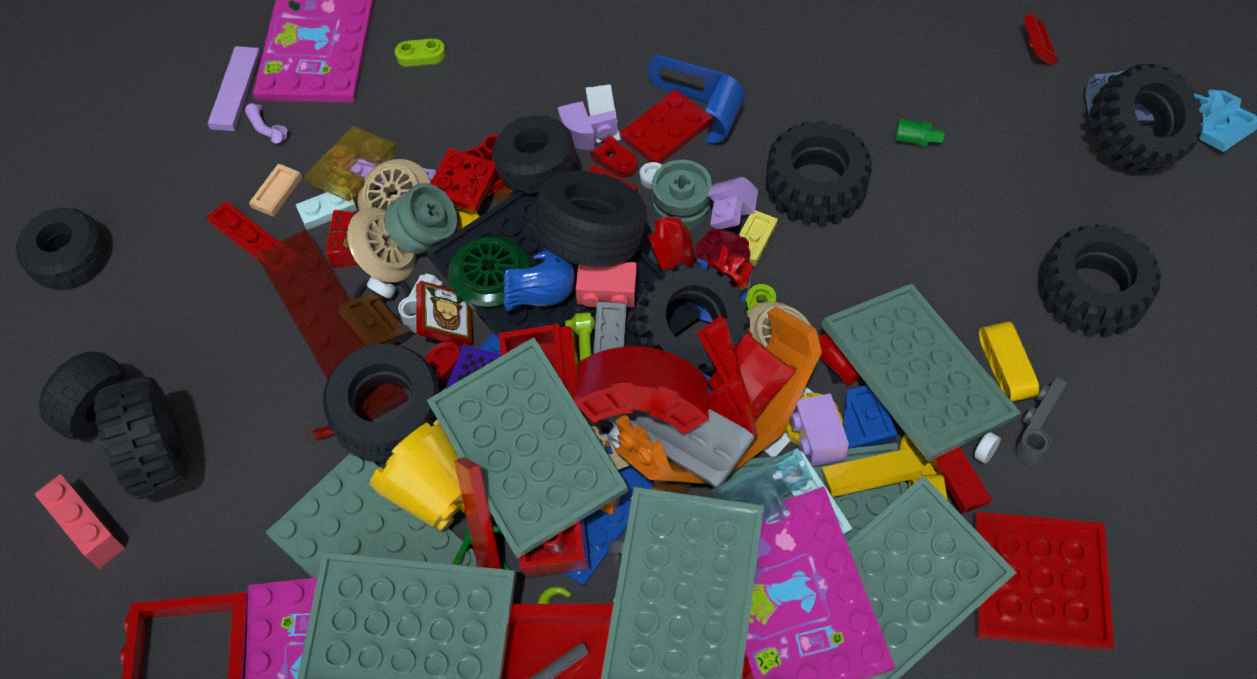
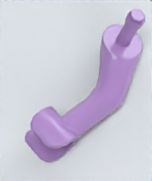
[245,103,287,143]

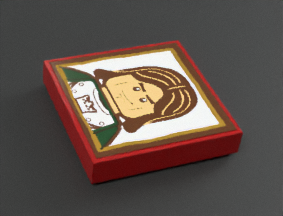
[416,280,472,346]

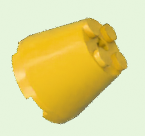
[370,419,465,532]

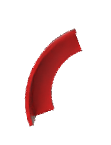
[574,346,709,434]

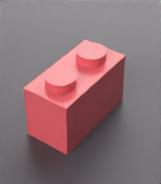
[576,262,637,307]

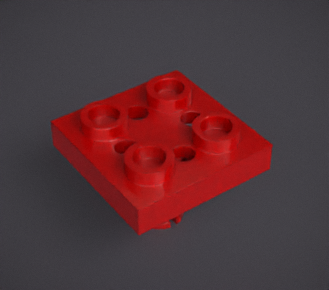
[430,148,497,213]

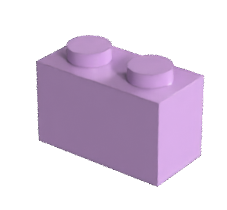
[790,393,849,467]

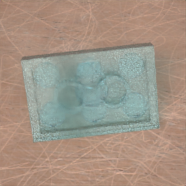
[710,448,813,524]

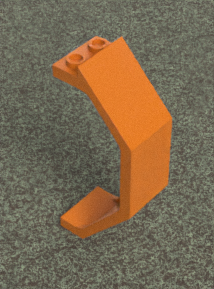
[614,306,822,484]

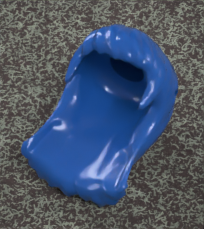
[503,247,575,311]

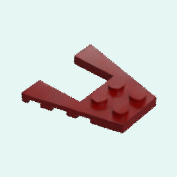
[697,316,758,438]

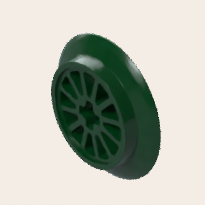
[448,236,531,307]

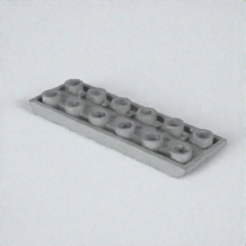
[602,409,754,489]

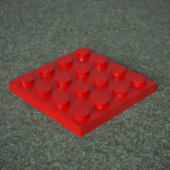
[974,512,1114,651]

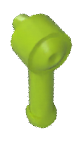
[565,312,595,361]

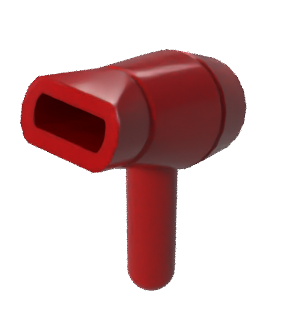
[818,333,860,387]

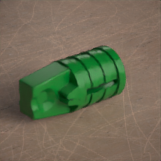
[895,118,945,146]

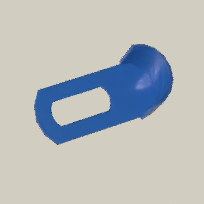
[647,54,745,143]

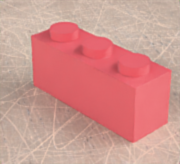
[34,474,125,569]

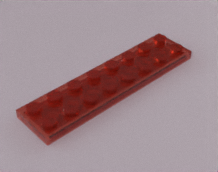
[256,229,408,422]

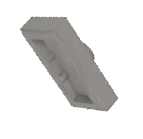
[594,302,626,354]

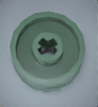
[652,159,712,229]
[385,183,457,254]

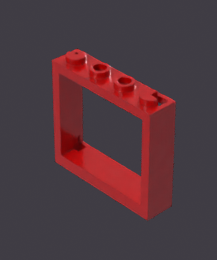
[120,592,248,679]

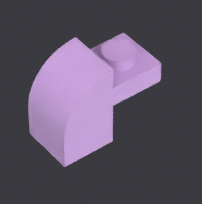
[557,101,617,150]
[708,177,758,229]

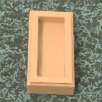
[249,164,302,217]

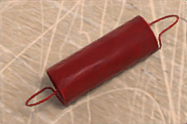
[306,425,335,442]

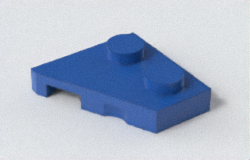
[842,385,897,448]

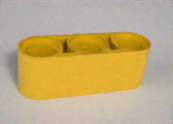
[979,321,1039,402]

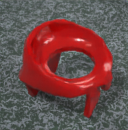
[706,246,753,291]

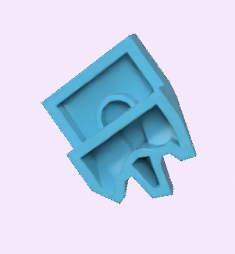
[1194,89,1257,152]

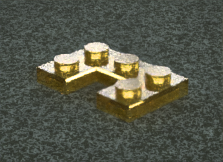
[304,126,397,202]

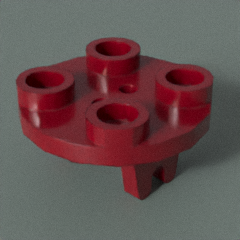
[694,228,751,263]

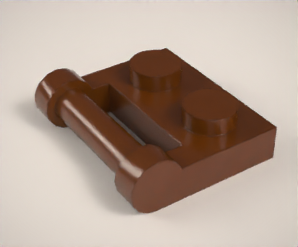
[338,292,413,347]

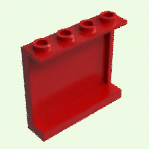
[502,603,614,679]

